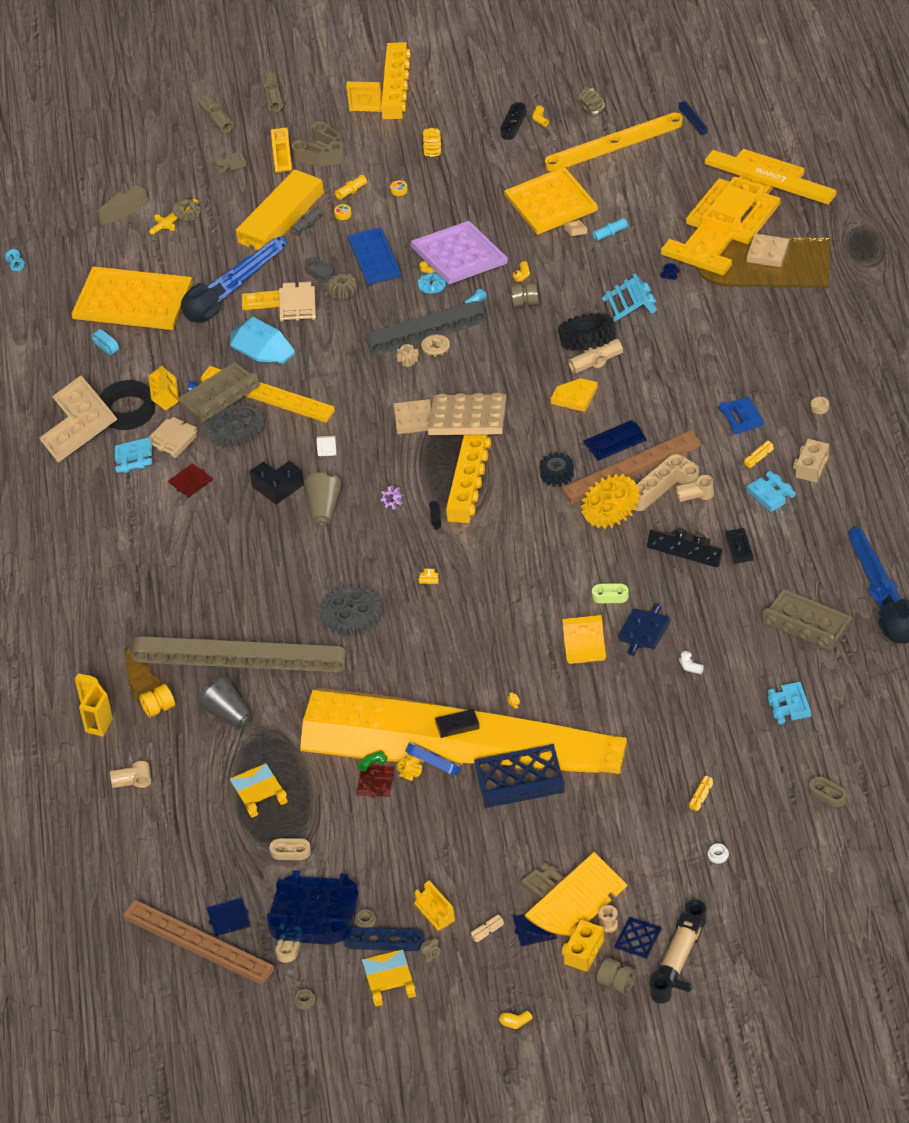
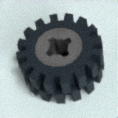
[540,452,574,487]

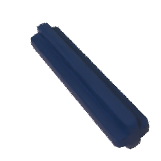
[678,101,708,135]

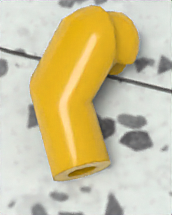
[499,1010,533,1029]

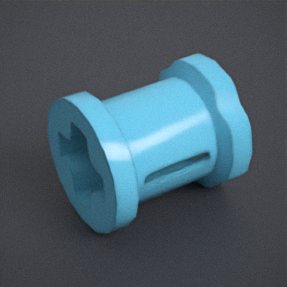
[5,249,25,271]

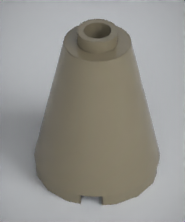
[304,472,341,527]

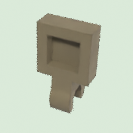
[215,151,247,174]

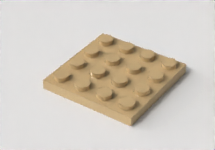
[428,393,507,435]

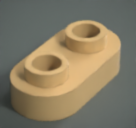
[269,838,311,860]
[276,926,303,963]

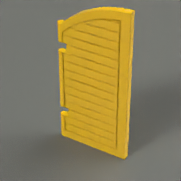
[525,852,627,937]

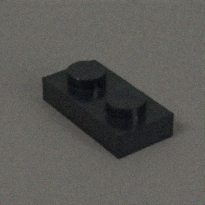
[725,528,753,564]
[435,709,479,738]

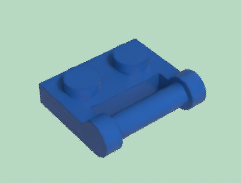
[718,397,764,434]

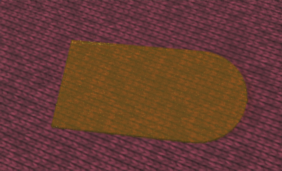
[696,237,831,288]

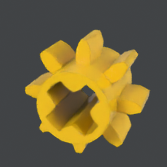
[397,754,422,781]

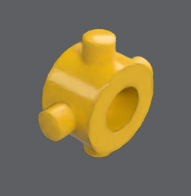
[507,692,520,708]

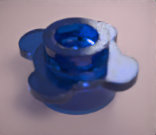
[660,263,680,280]

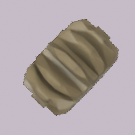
[578,87,605,117]
[328,272,358,301]

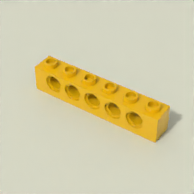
[381,42,411,119]
[446,434,491,523]

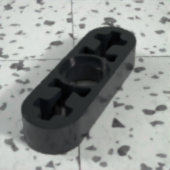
[500,102,526,140]

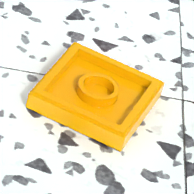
[346,81,382,112]

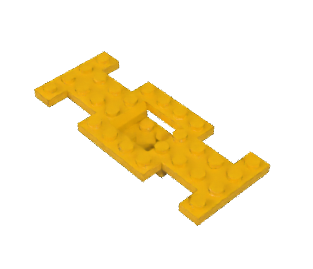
[661,149,804,276]

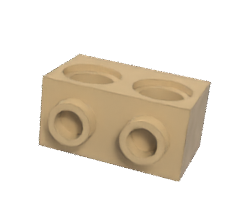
[793,439,829,483]

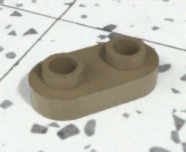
[809,777,847,807]

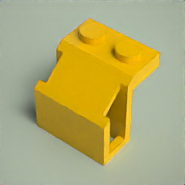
[75,673,113,737]

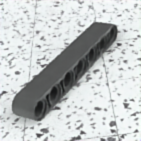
[365,301,487,355]

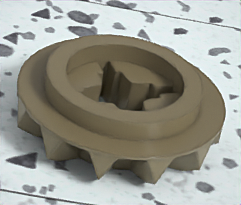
[173,198,200,221]

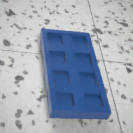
[348,227,401,285]

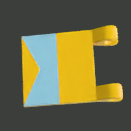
[230,763,288,818]
[362,949,416,1006]

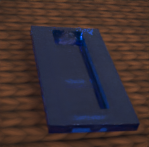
[583,420,647,461]

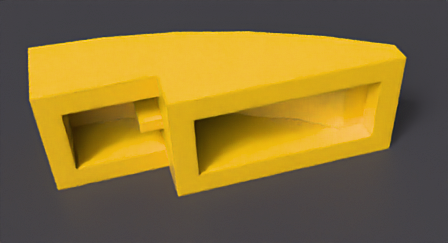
[271,128,292,173]

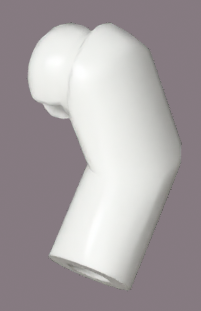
[679,651,704,675]

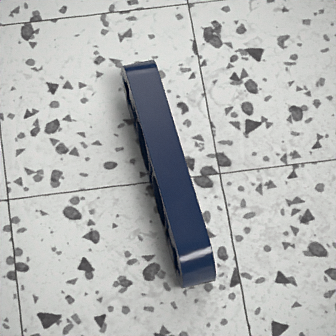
[343,928,425,951]

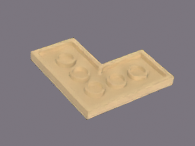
[39,376,117,463]

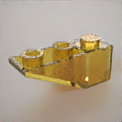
[125,648,161,706]

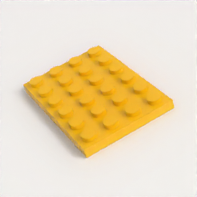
[72,266,193,330]

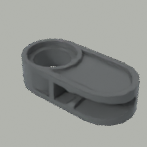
[304,257,334,283]

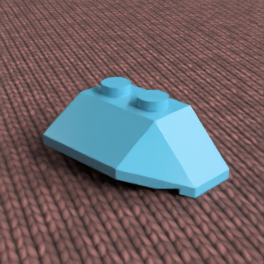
[230,317,295,364]

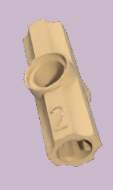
[568,339,623,374]

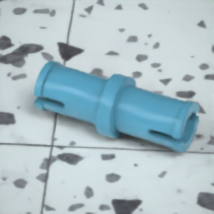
[592,217,628,242]

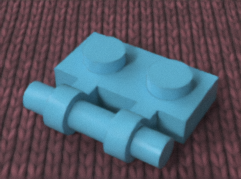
[115,437,153,473]
[747,471,796,512]
[767,682,811,724]

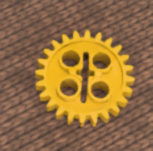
[581,474,641,529]

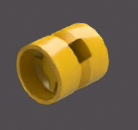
[139,684,175,718]

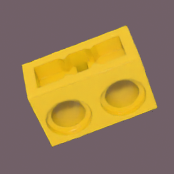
[148,366,179,411]
[562,920,605,972]

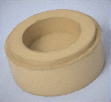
[810,397,829,414]

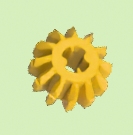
[423,128,441,157]

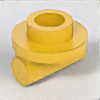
[419,569,439,584]

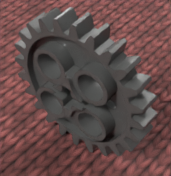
[205,402,264,447]
[320,583,383,636]

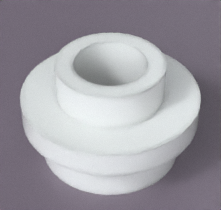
[708,843,729,864]

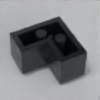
[249,461,304,505]

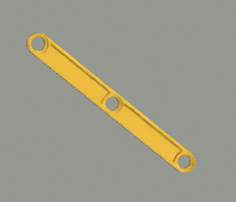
[545,113,683,171]

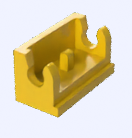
[414,880,455,931]

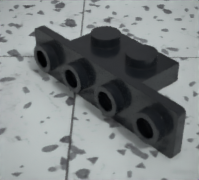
[647,528,722,567]

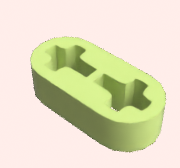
[592,584,629,603]

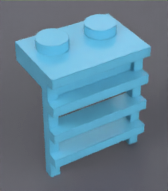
[602,273,657,322]

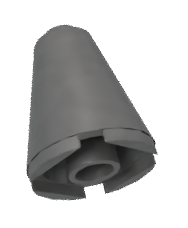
[198,675,252,729]

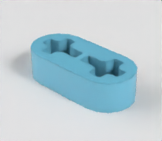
[91,329,119,355]

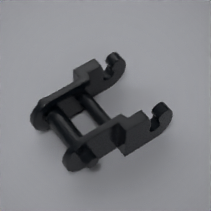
[429,501,441,530]

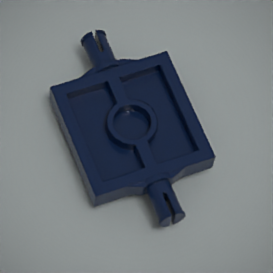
[618,603,670,656]

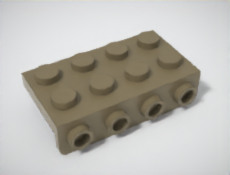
[178,362,260,423]
[763,589,853,651]

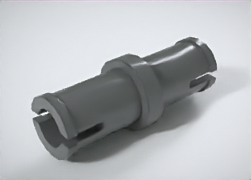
[291,207,323,236]

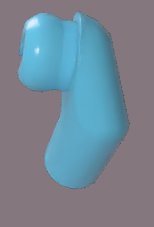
[464,289,487,304]

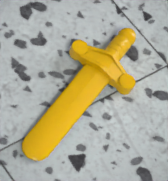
[149,199,199,235]

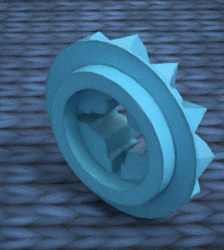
[418,271,446,294]

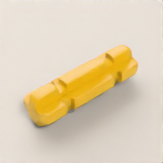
[744,441,773,468]
[689,776,713,811]

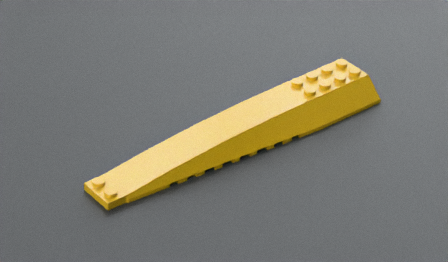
[300,688,627,774]

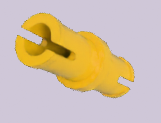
[335,175,367,200]

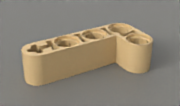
[634,454,699,511]

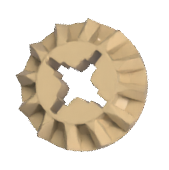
[421,334,450,358]

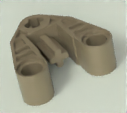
[291,121,345,166]

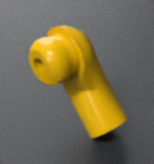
[532,105,549,127]
[419,260,437,274]
[513,261,530,282]

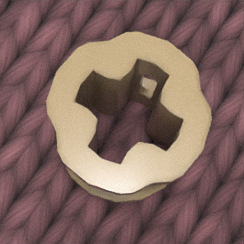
[598,905,618,933]

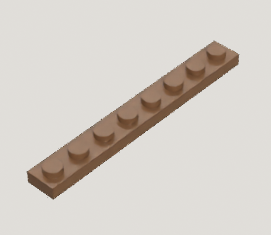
[562,430,701,504]
[123,900,274,986]

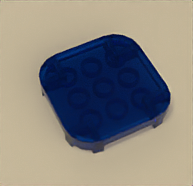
[267,870,359,945]

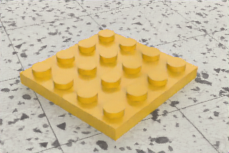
[504,166,598,235]

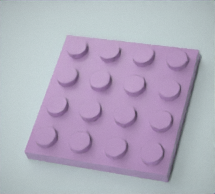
[411,221,508,284]

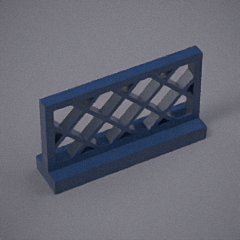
[474,744,564,808]

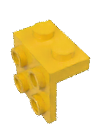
[562,615,606,664]

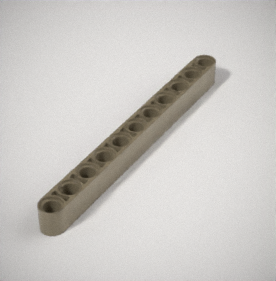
[131,636,346,672]

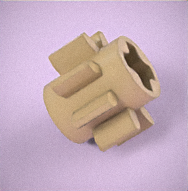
[397,344,419,367]

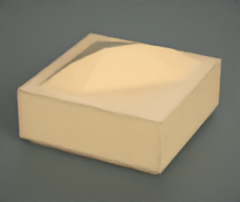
[564,220,587,236]

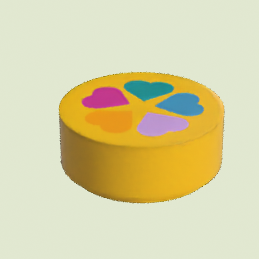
[390,180,408,196]
[334,204,352,220]

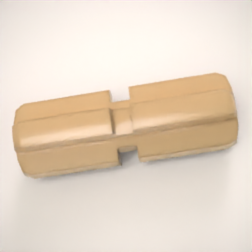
[470,915,504,942]

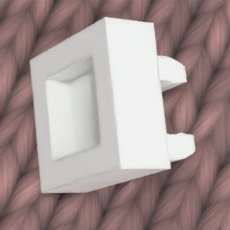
[317,436,337,456]

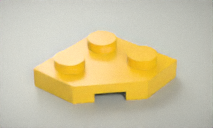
[551,378,598,412]

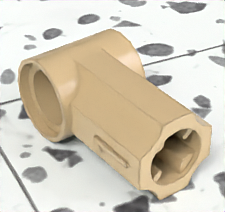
[675,475,714,502]
[110,761,151,788]

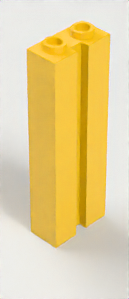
[236,169,324,250]

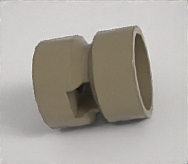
[511,282,538,308]
[597,958,637,995]

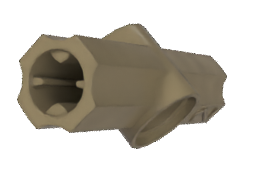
[261,70,283,113]
[198,94,234,134]

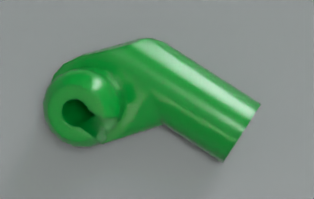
[358,750,388,771]

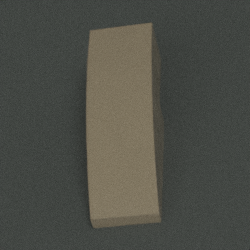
[97,185,148,225]

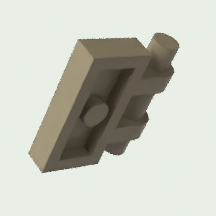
[521,863,567,901]

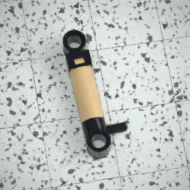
[650,900,707,1004]

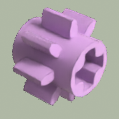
[380,486,405,509]

